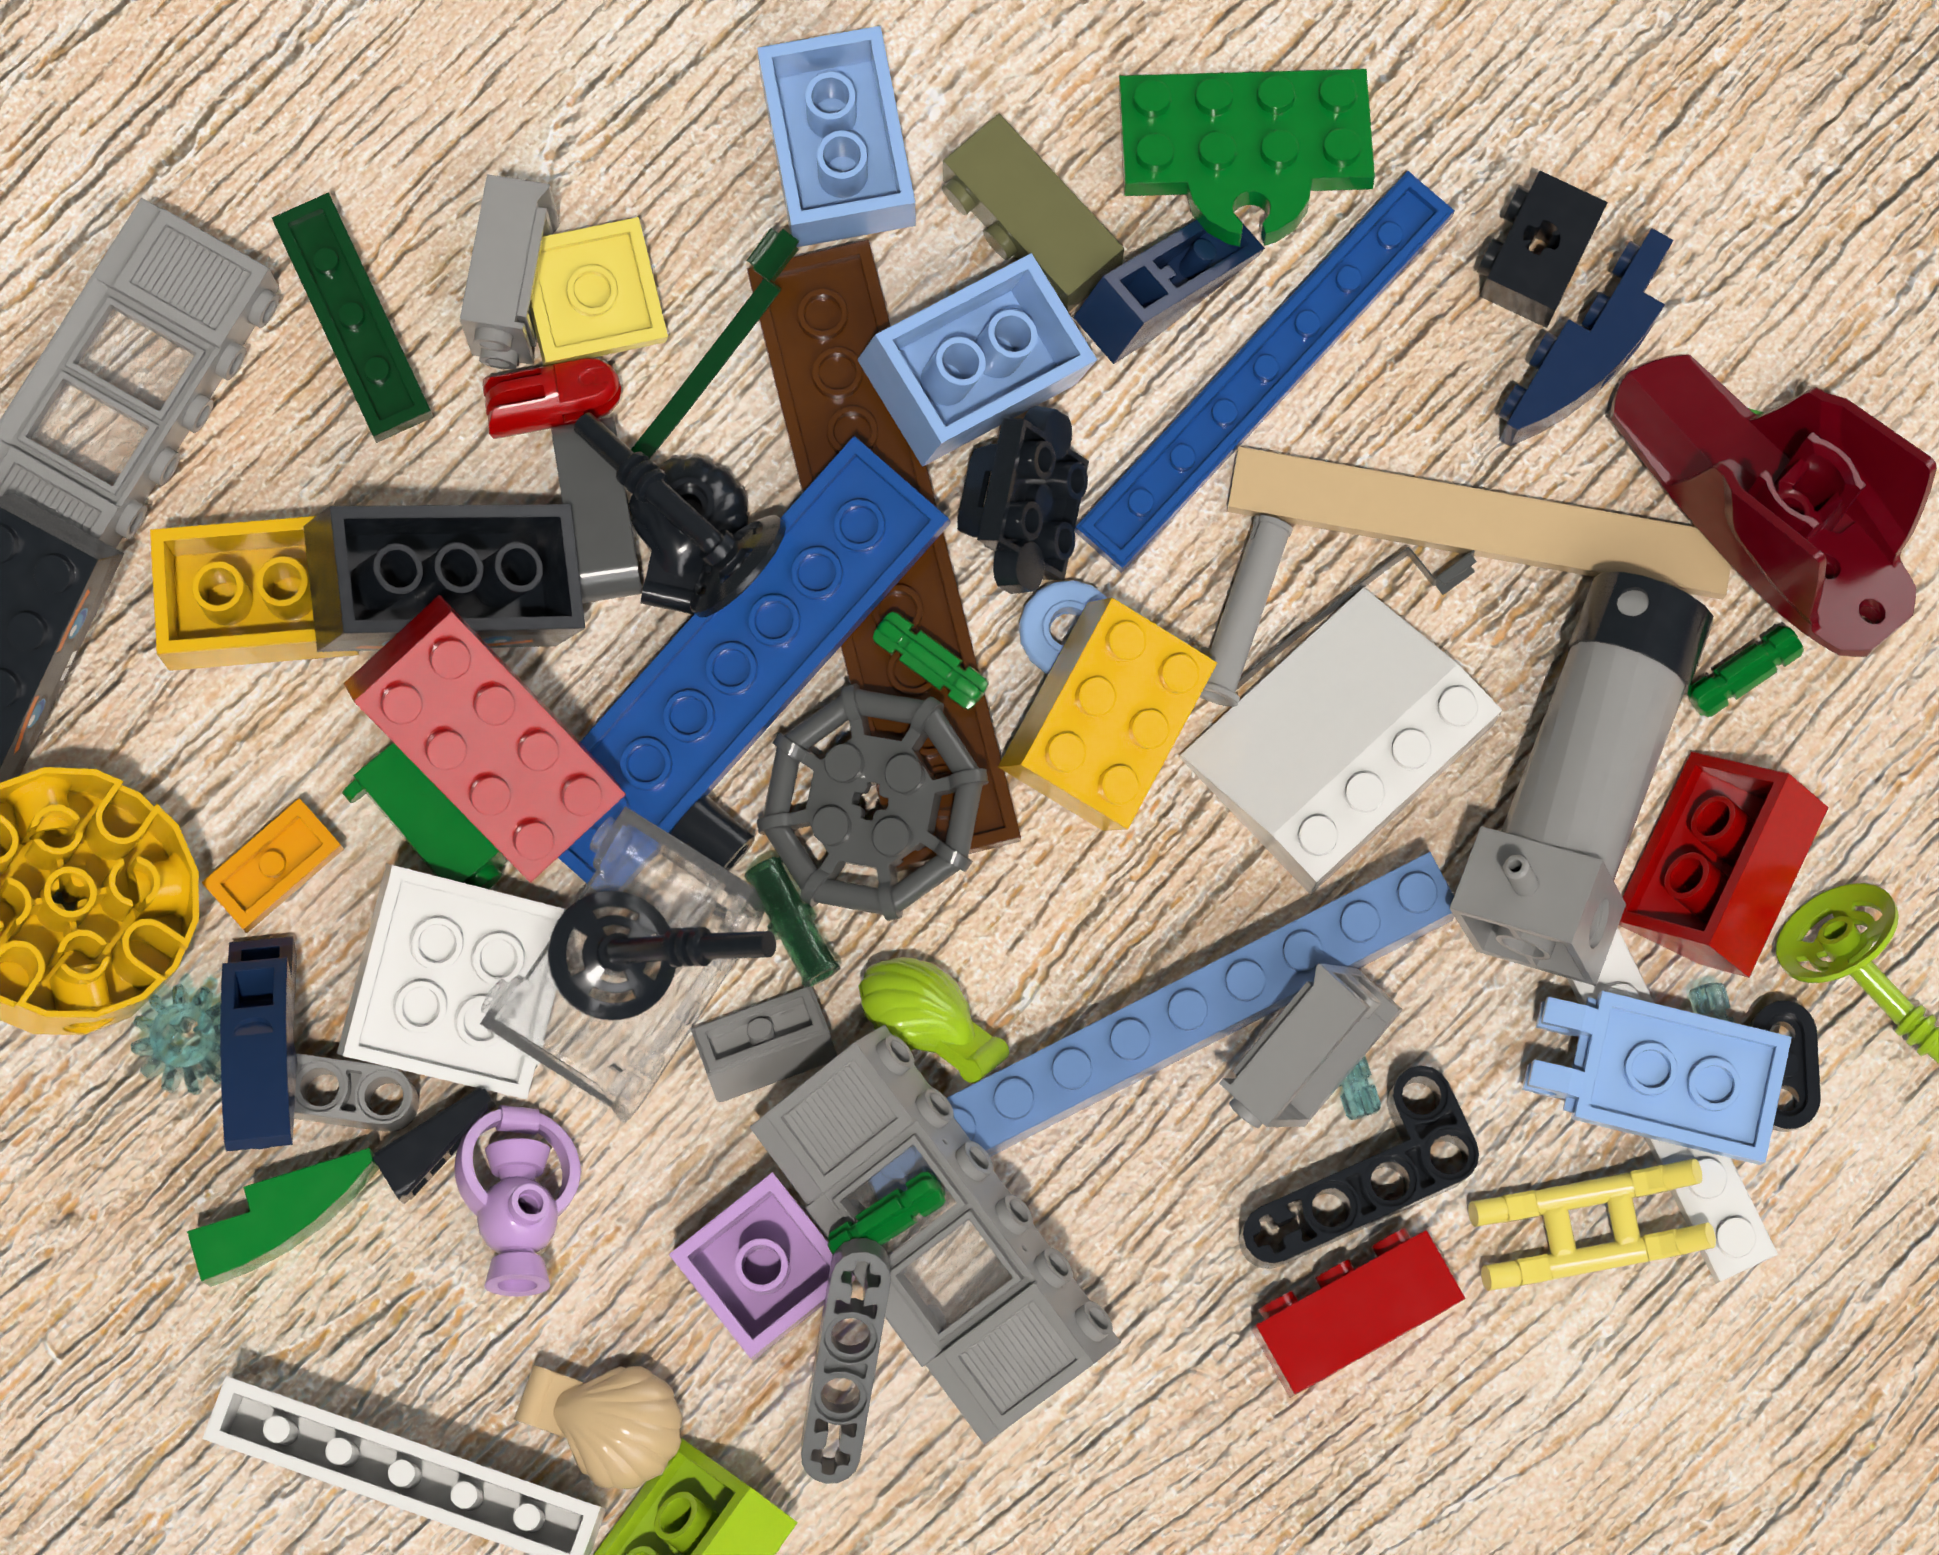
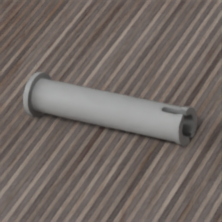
[1200,515,1293,707]

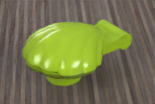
[858,957,1009,1083]

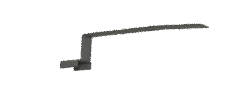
[1236,547,1477,690]

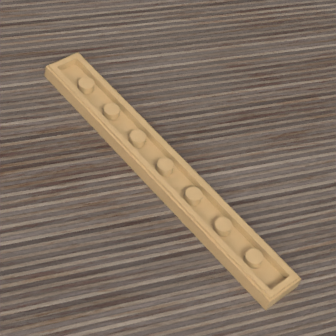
[1227,447,1731,600]

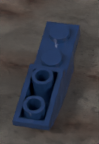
[1498,228,1673,446]
[220,936,297,1152]

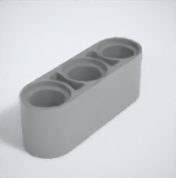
[294,1053,419,1132]

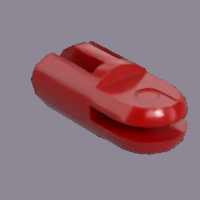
[482,358,621,439]

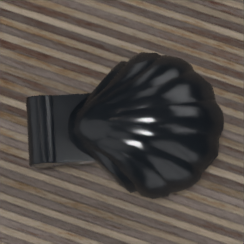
[629,456,748,615]

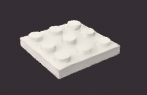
[337,863,567,1100]

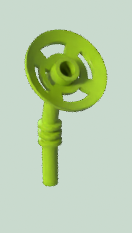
[1776,883,1939,1064]

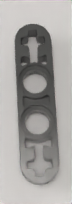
[801,1238,891,1484]

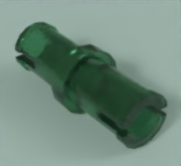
[744,856,840,987]

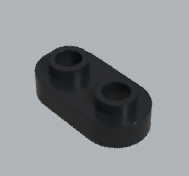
[1750,1001,1821,1132]

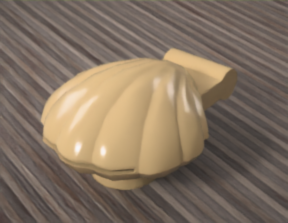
[514,1365,683,1489]

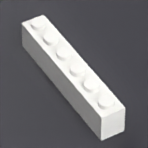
[202,1376,606,1555]

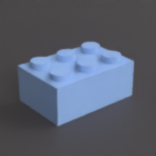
[757,26,916,247]
[857,253,1097,467]

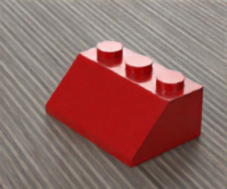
[1619,752,1829,978]

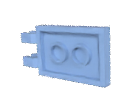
[1522,991,1792,1165]

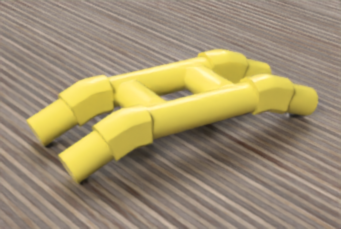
[1468,1158,1716,1291]

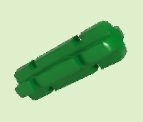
[872,611,989,710]
[1687,626,1804,717]
[827,1172,946,1262]

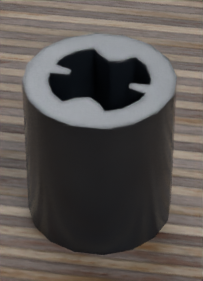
[669,795,755,880]

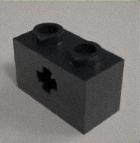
[1477,171,1608,328]

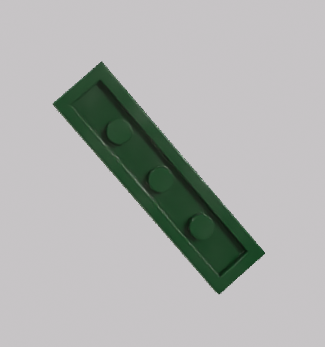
[272,192,433,443]

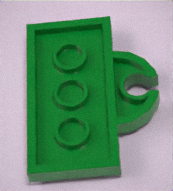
[1119,69,1375,247]

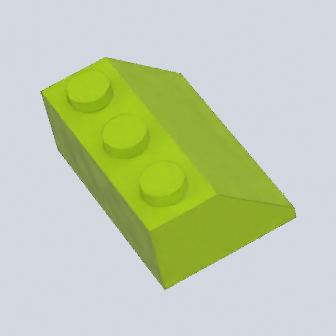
[594,1438,798,1555]

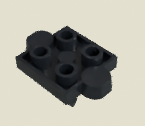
[957,406,1089,594]

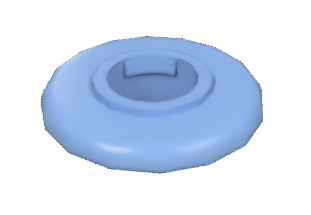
[1019,580,1107,674]

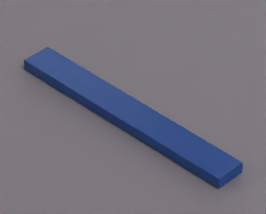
[1075,171,1455,573]

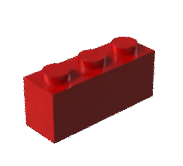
[1251,1228,1466,1398]

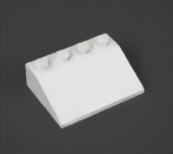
[1180,587,1502,895]

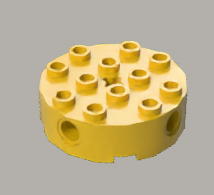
[0,767,199,1035]

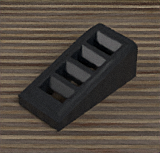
[372,1088,496,1204]

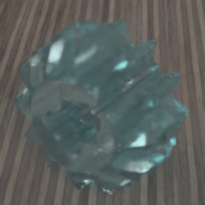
[131,984,221,1095]

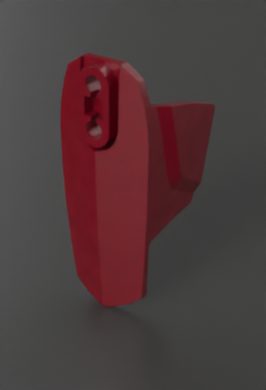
[1610,355,1937,657]

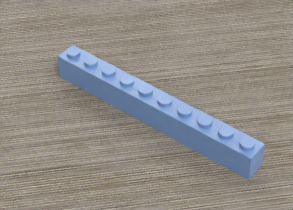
[868,852,1454,1201]

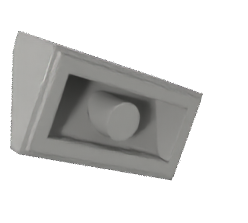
[691,985,837,1102]

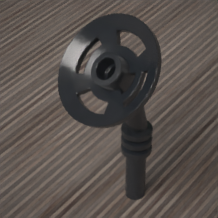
[574,412,786,618]
[548,891,776,1021]

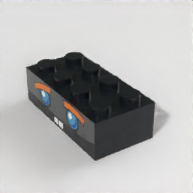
[0,494,124,783]
[303,504,585,652]

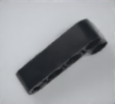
[1239,1066,1479,1269]

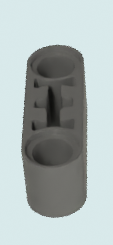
[551,417,642,604]

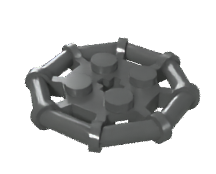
[757,683,989,921]

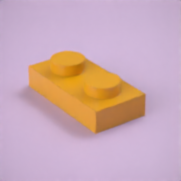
[202,798,344,933]

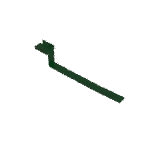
[631,228,799,460]

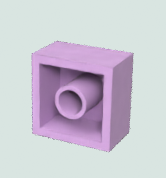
[669,1172,855,1361]

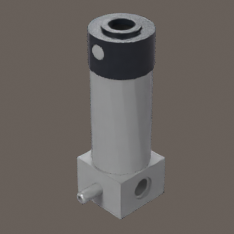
[1449,572,1714,986]

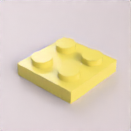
[529,217,668,366]

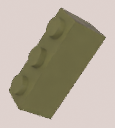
[942,113,1124,313]

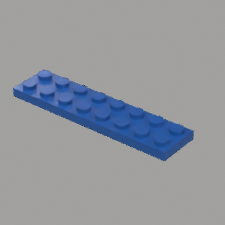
[558,436,951,893]

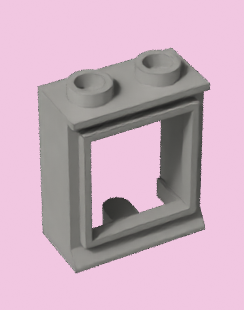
[460,174,560,369]
[1219,963,1403,1128]

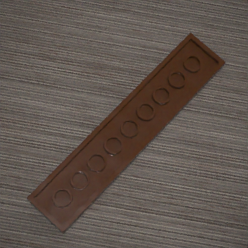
[747,240,1021,872]

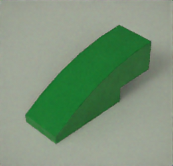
[187,1148,379,1287]

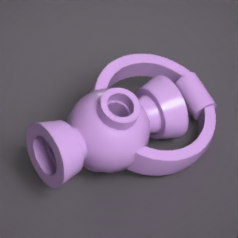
[454,1105,581,1297]

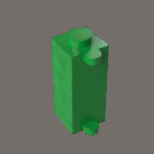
[342,743,507,889]

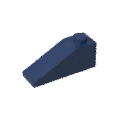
[1073,217,1265,364]

